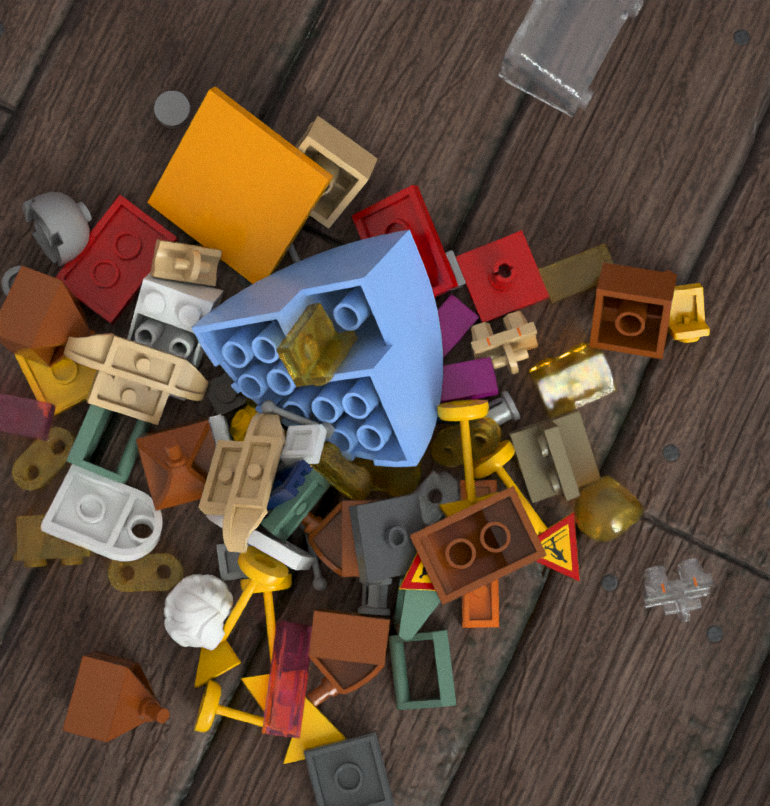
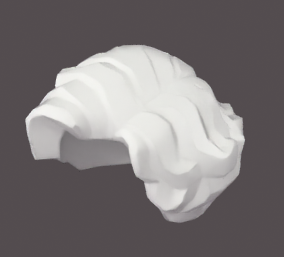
[164,574,233,651]

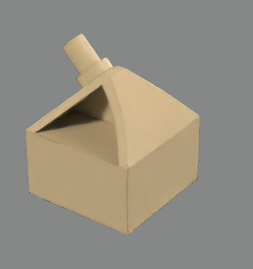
[295,116,378,229]

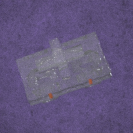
[642,558,713,623]

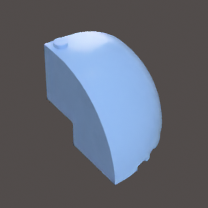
[191,229,443,467]

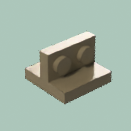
[508,409,601,503]

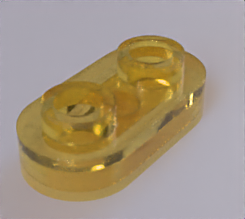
[431,417,502,467]
[12,427,76,491]
[310,441,373,501]
[108,554,183,592]

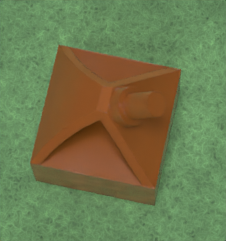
[589,263,677,359]
[0,265,95,368]
[136,416,216,511]
[301,500,377,577]
[307,608,390,707]
[62,651,169,742]

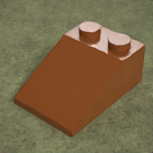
[410,486,547,605]

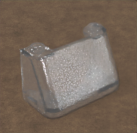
[498,0,645,117]

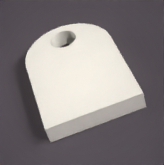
[41,464,162,561]
[206,514,316,570]

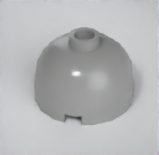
[22,192,92,266]

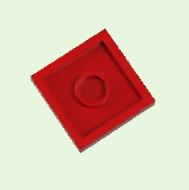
[456,230,549,323]

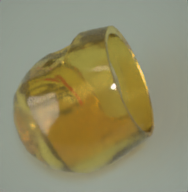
[574,475,645,542]

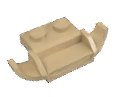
[63,333,209,425]
[198,412,286,553]

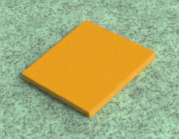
[147,86,334,284]

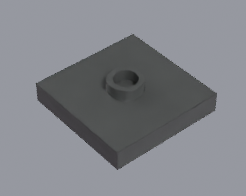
[349,493,424,583]
[304,731,394,806]

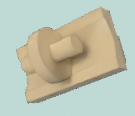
[150,239,222,286]
[471,311,538,375]

